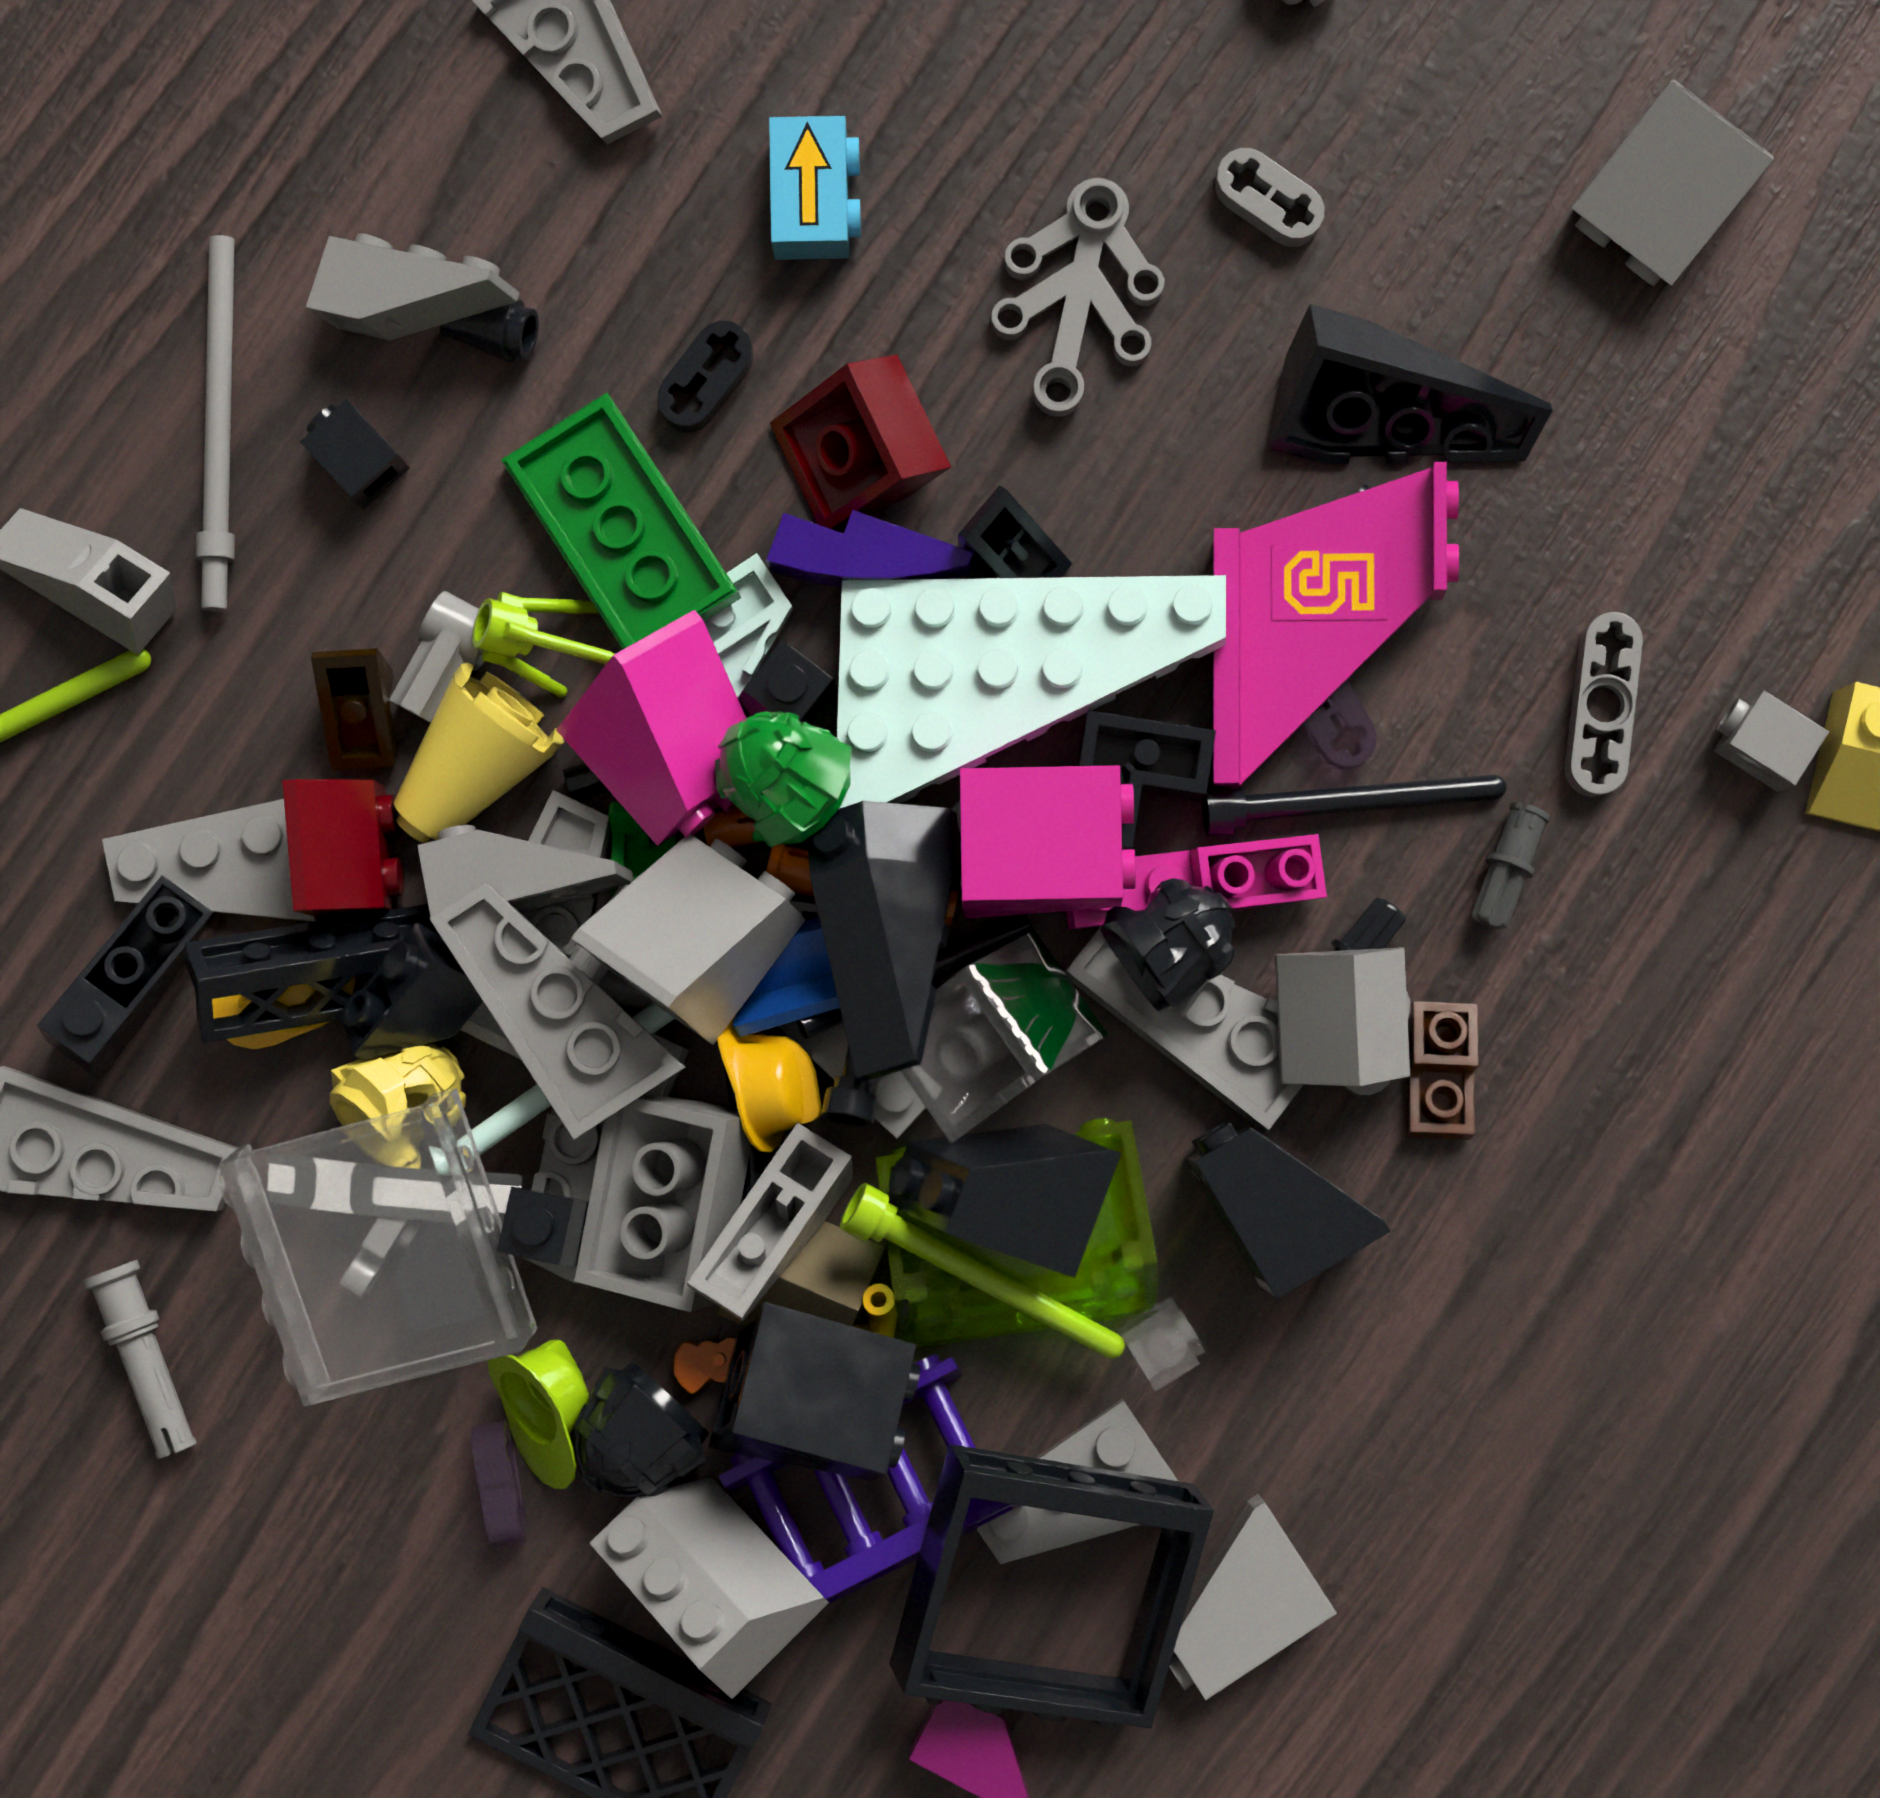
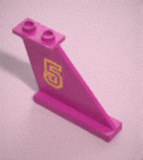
[1214,462,1459,790]

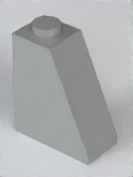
[1169,1494,1337,1700]

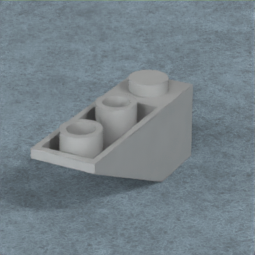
[306,233,520,341]
[0,508,177,655]

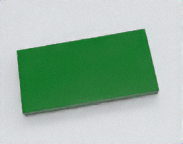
[501,393,741,649]

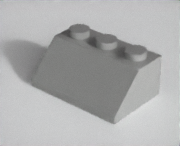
[574,1094,752,1313]
[590,1477,829,1699]

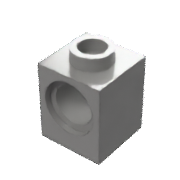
[1714,690,1829,792]

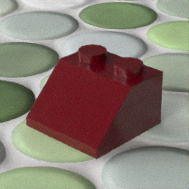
[770,354,951,531]
[282,779,404,919]

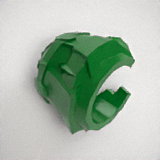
[715,711,852,847]

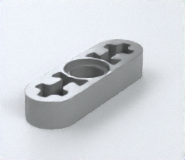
[1564,612,1643,797]

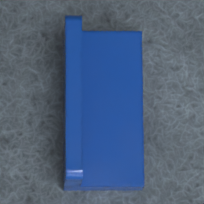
[733,917,840,1037]

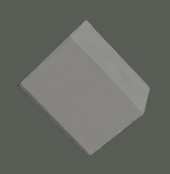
[1275,947,1410,1086]

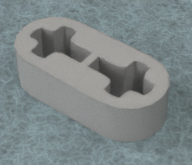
[1215,148,1325,247]

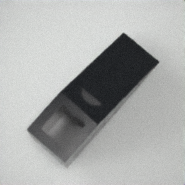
[37,875,214,1079]

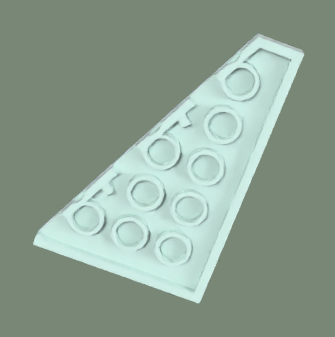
[837,575,1226,809]

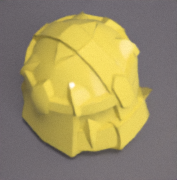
[329,1044,466,1167]

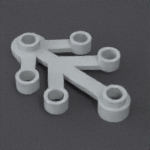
[991,178,1165,417]

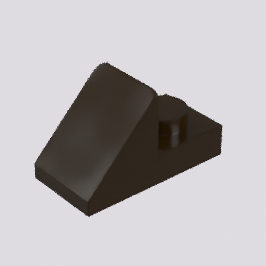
[311,648,398,770]

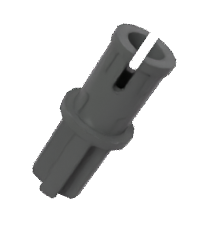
[1472,802,1550,930]

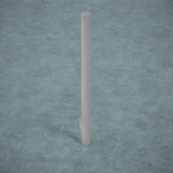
[196,235,235,612]

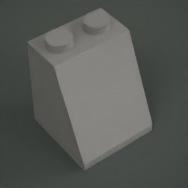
[1572,80,1774,286]
[571,835,806,1045]

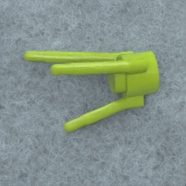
[472,592,615,698]

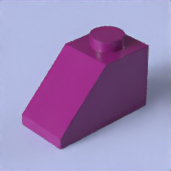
[909,1700,1030,1798]

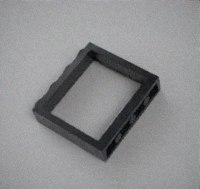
[889,1444,1214,1730]

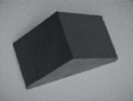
[957,485,1073,578]

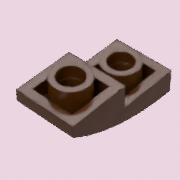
[1406,1001,1478,1140]

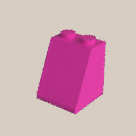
[556,610,746,846]
[960,765,1136,918]

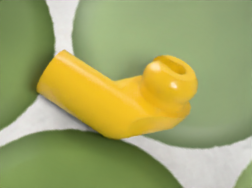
[853,1284,899,1338]

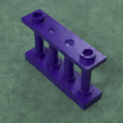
[719,1354,1021,1606]

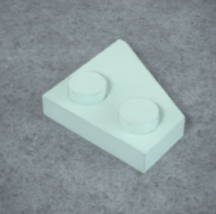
[704,553,793,698]

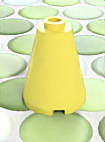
[394,663,564,843]

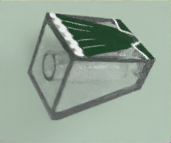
[901,930,1109,1144]

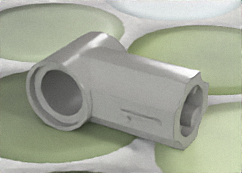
[389,591,485,723]

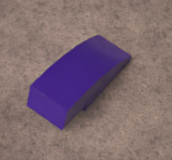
[766,510,973,587]

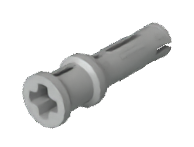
[81,1259,197,1459]

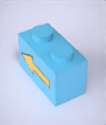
[769,116,861,260]

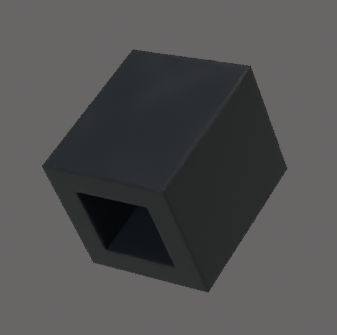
[300,399,410,510]
[497,1187,589,1266]

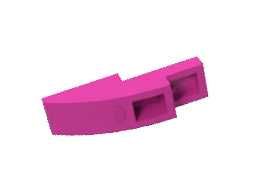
[1066,834,1327,930]

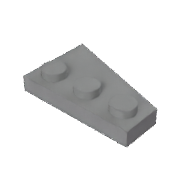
[472,0,663,144]
[102,799,320,922]
[977,1398,1178,1564]

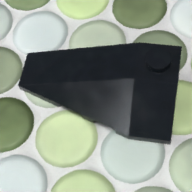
[1268,304,1553,464]
[807,801,961,1082]

